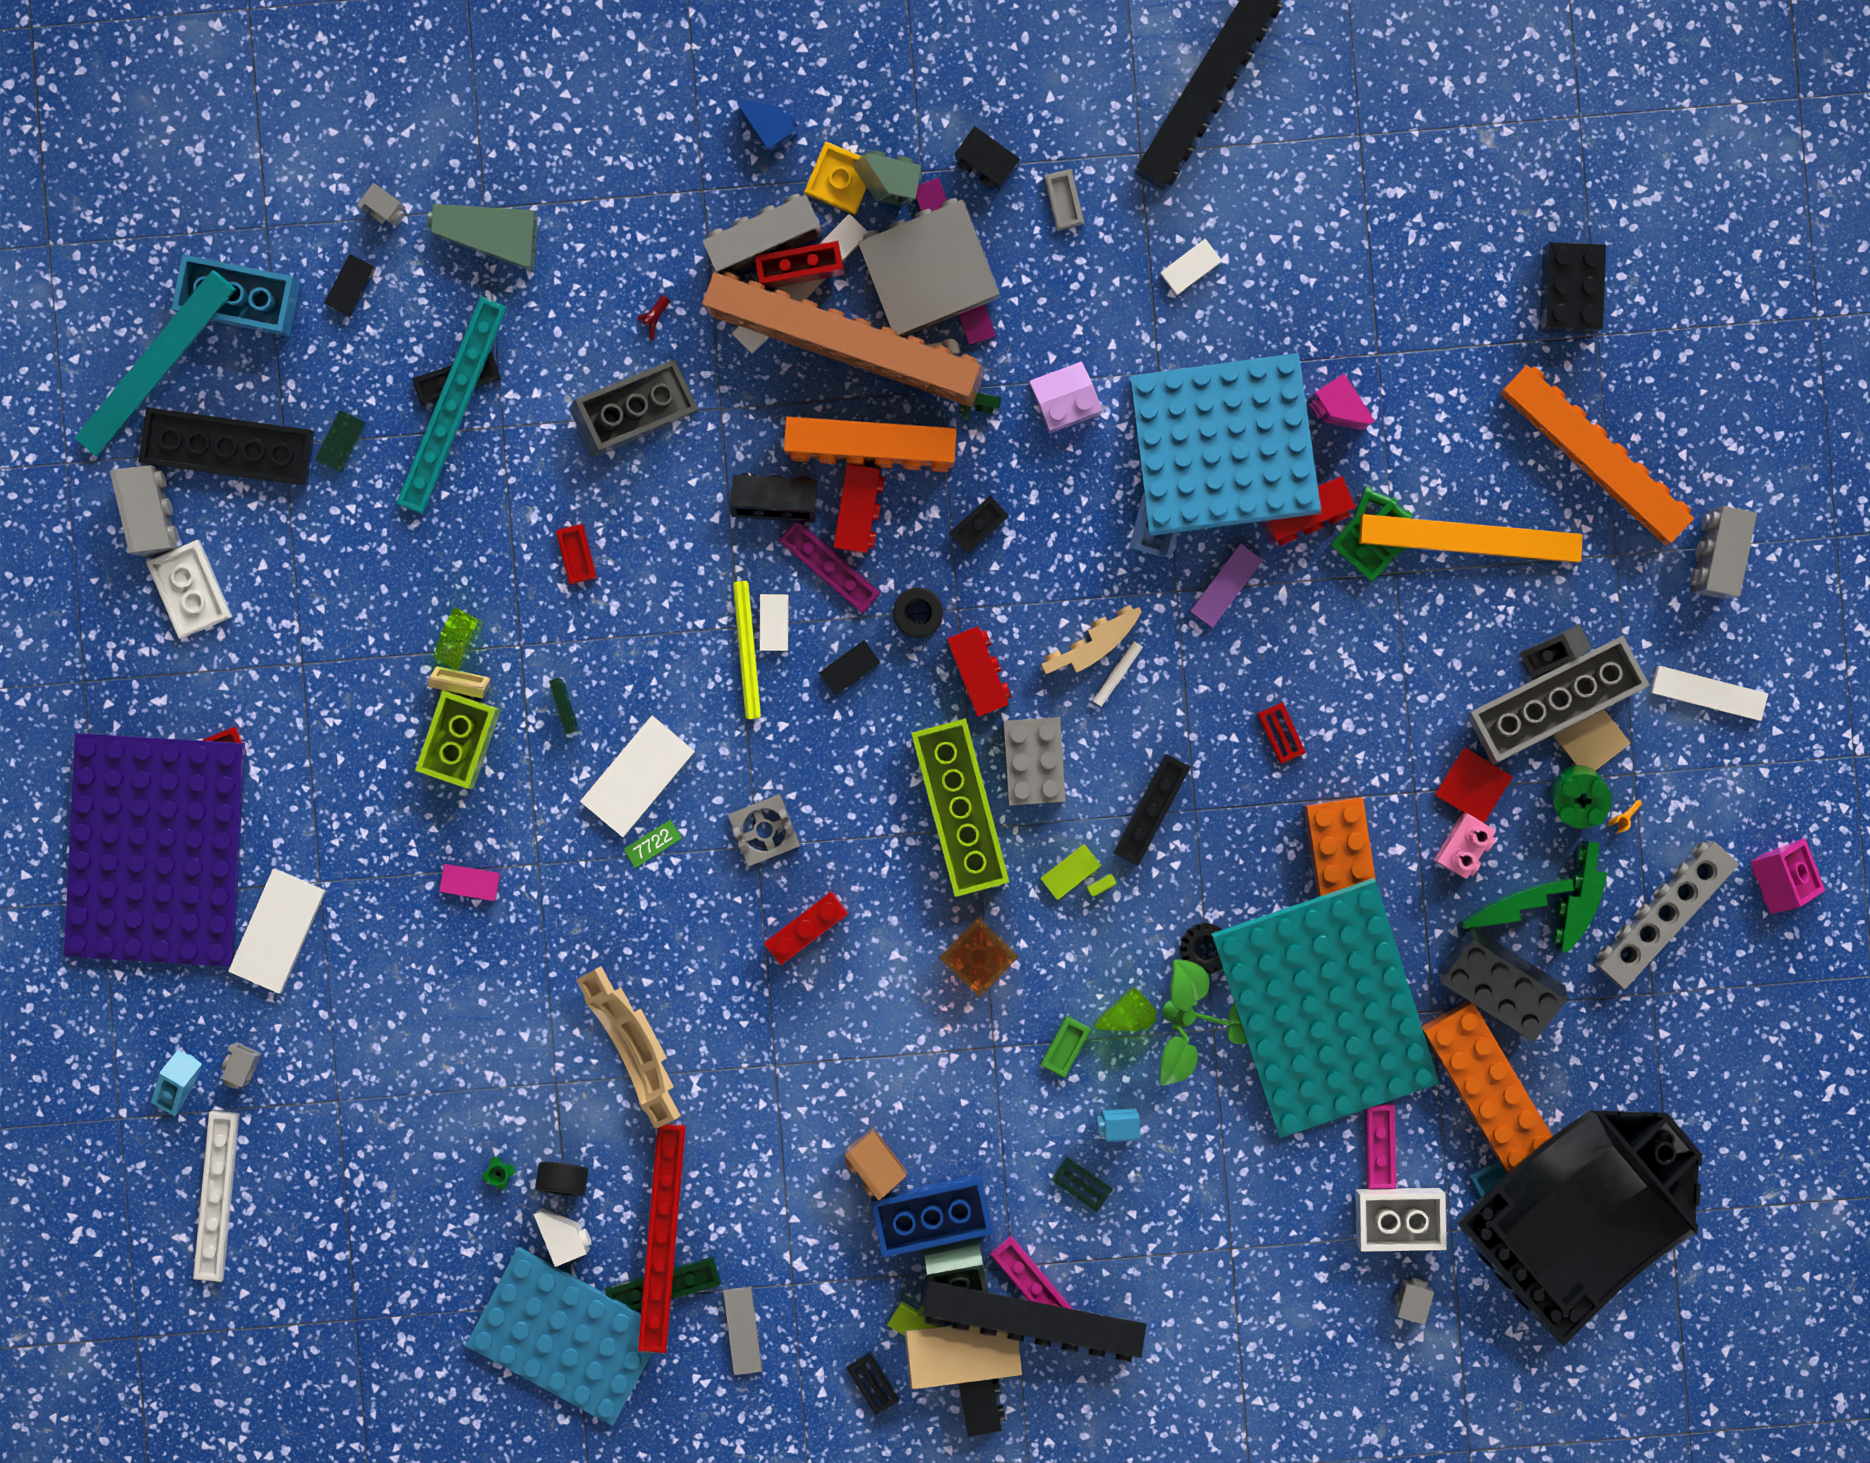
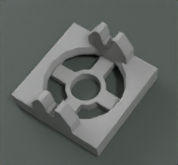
[728,794,801,867]

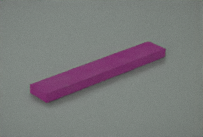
[916,178,996,346]

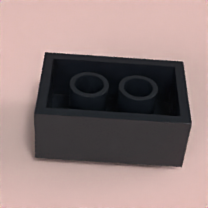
[1539,242,1606,334]

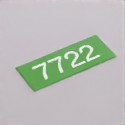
[623,820,682,868]

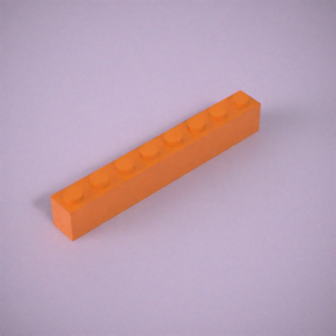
[1500,365,1694,546]

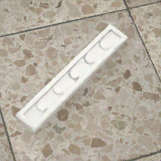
[732,214,869,354]
[193,1111,239,1282]

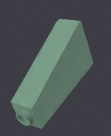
[428,204,538,271]

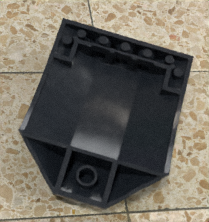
[1457,1110,1703,1346]

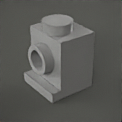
[357,183,406,226]
[221,1042,262,1089]

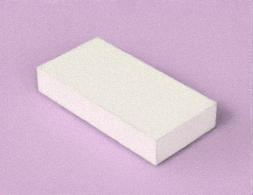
[1160,239,1222,296]
[760,594,789,651]

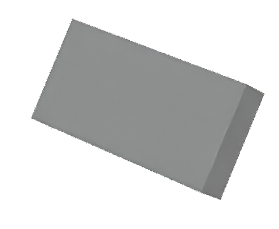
[1044,169,1084,231]

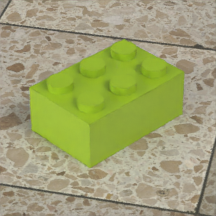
[415,691,501,789]

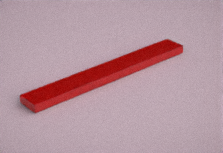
[638,1124,686,1353]

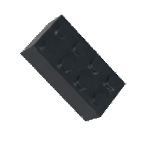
[1439,926,1568,1042]

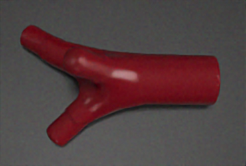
[637,295,671,340]

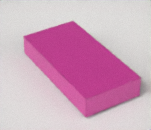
[439,864,501,901]

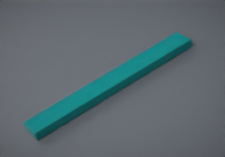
[74,270,236,456]
[396,296,508,514]

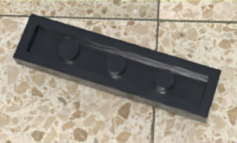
[1113,754,1191,866]

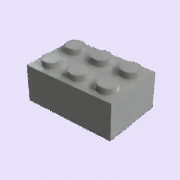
[1690,506,1757,599]
[1003,717,1066,805]

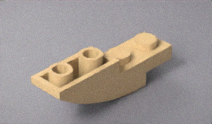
[1041,605,1141,675]

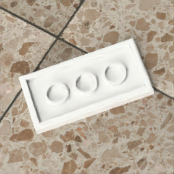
[580,716,696,837]
[228,868,326,994]

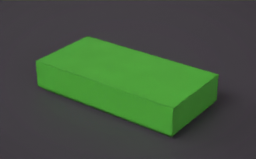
[1040,1015,1091,1078]

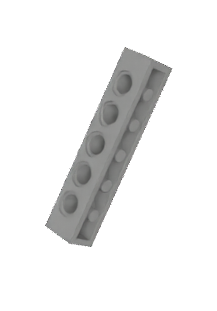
[1594,840,1740,989]

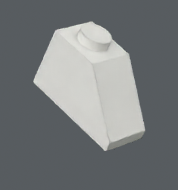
[534,1208,591,1267]

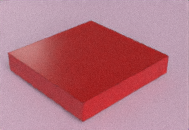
[1434,747,1513,823]

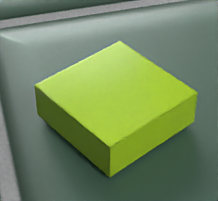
[1086,873,1117,897]

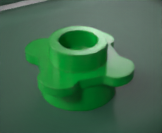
[482,1157,515,1190]

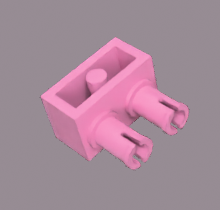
[1433,813,1496,879]

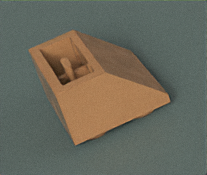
[844,1127,907,1200]

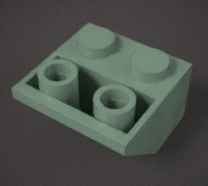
[853,150,921,207]

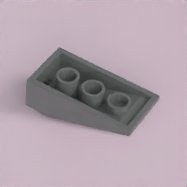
[569,359,698,459]

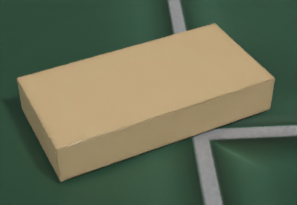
[428,666,491,698]

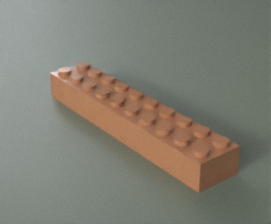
[702,271,984,407]

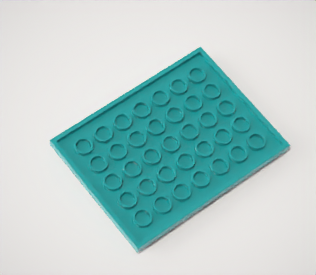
[1212,878,1440,1138]

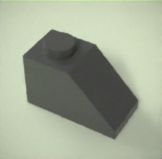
[1520,624,1592,678]

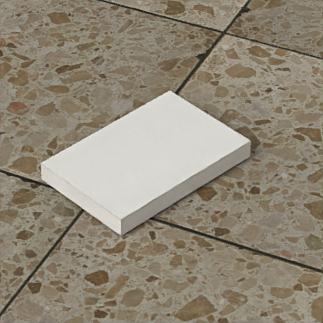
[146,540,232,639]

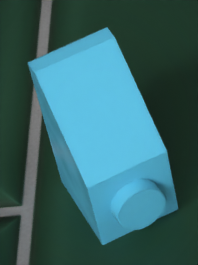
[151,1050,202,1116]

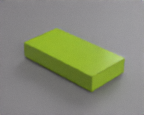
[1040,844,1102,900]

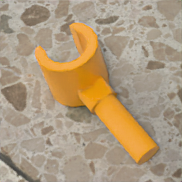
[1608,800,1642,834]

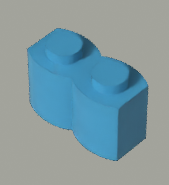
[1097,1108,1140,1142]

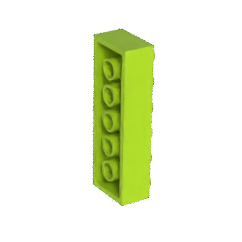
[911,718,1010,897]

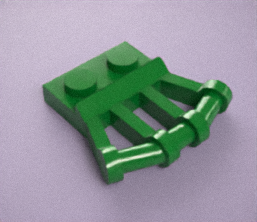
[1330,486,1413,582]

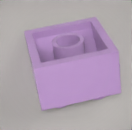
[1029,361,1103,434]

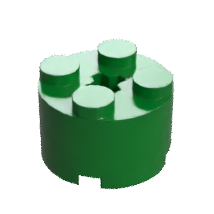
[1550,765,1612,828]

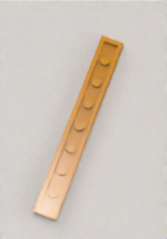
[1359,514,1583,563]

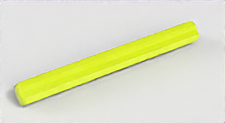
[733,581,761,719]

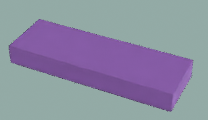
[1190,544,1263,628]

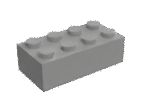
[702,194,823,275]

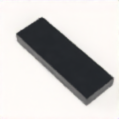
[412,352,502,406]

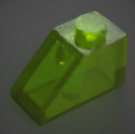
[433,607,485,671]
[1093,985,1158,1031]

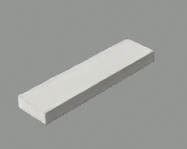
[1650,666,1768,721]

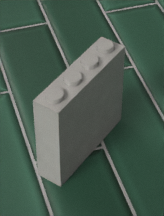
[858,198,1001,337]

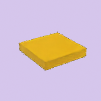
[804,141,867,216]

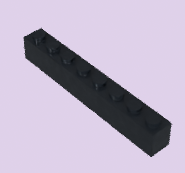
[1135,0,1284,190]
[918,1281,1147,1363]

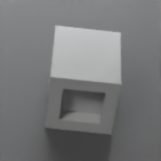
[1394,1277,1434,1325]

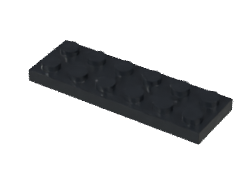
[138,407,315,486]

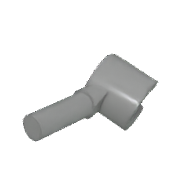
[924,339,961,355]

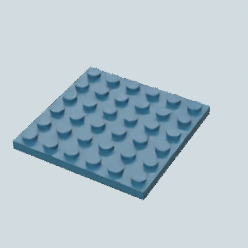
[1131,353,1321,536]

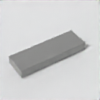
[723,1286,763,1375]

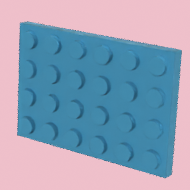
[465,1247,653,1426]

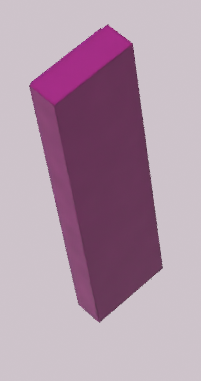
[778,521,881,614]

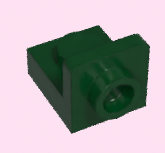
[959,393,1001,422]

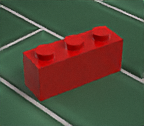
[755,241,845,289]
[834,464,885,554]
[947,626,1012,717]
[764,890,849,965]

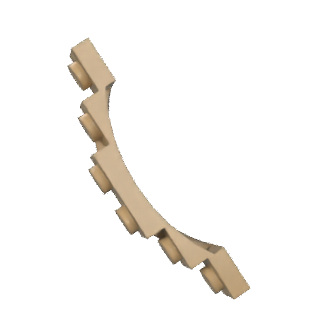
[576,966,681,1129]

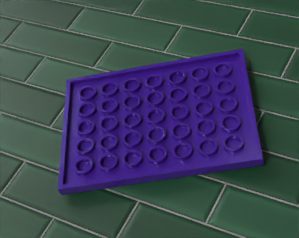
[64,733,245,967]

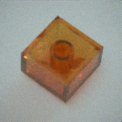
[939,916,1019,997]

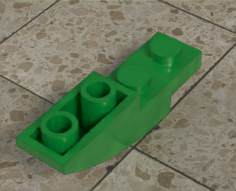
[1553,840,1607,953]

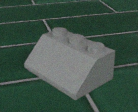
[110,465,179,557]

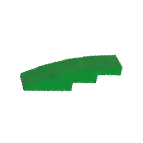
[1460,878,1574,929]

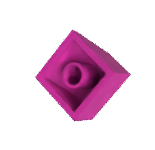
[1308,374,1375,430]
[1751,838,1825,914]

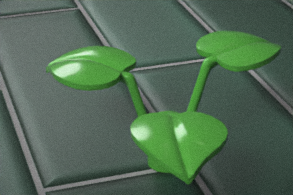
[1159,960,1247,1085]

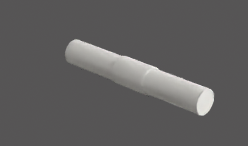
[1092,641,1143,707]

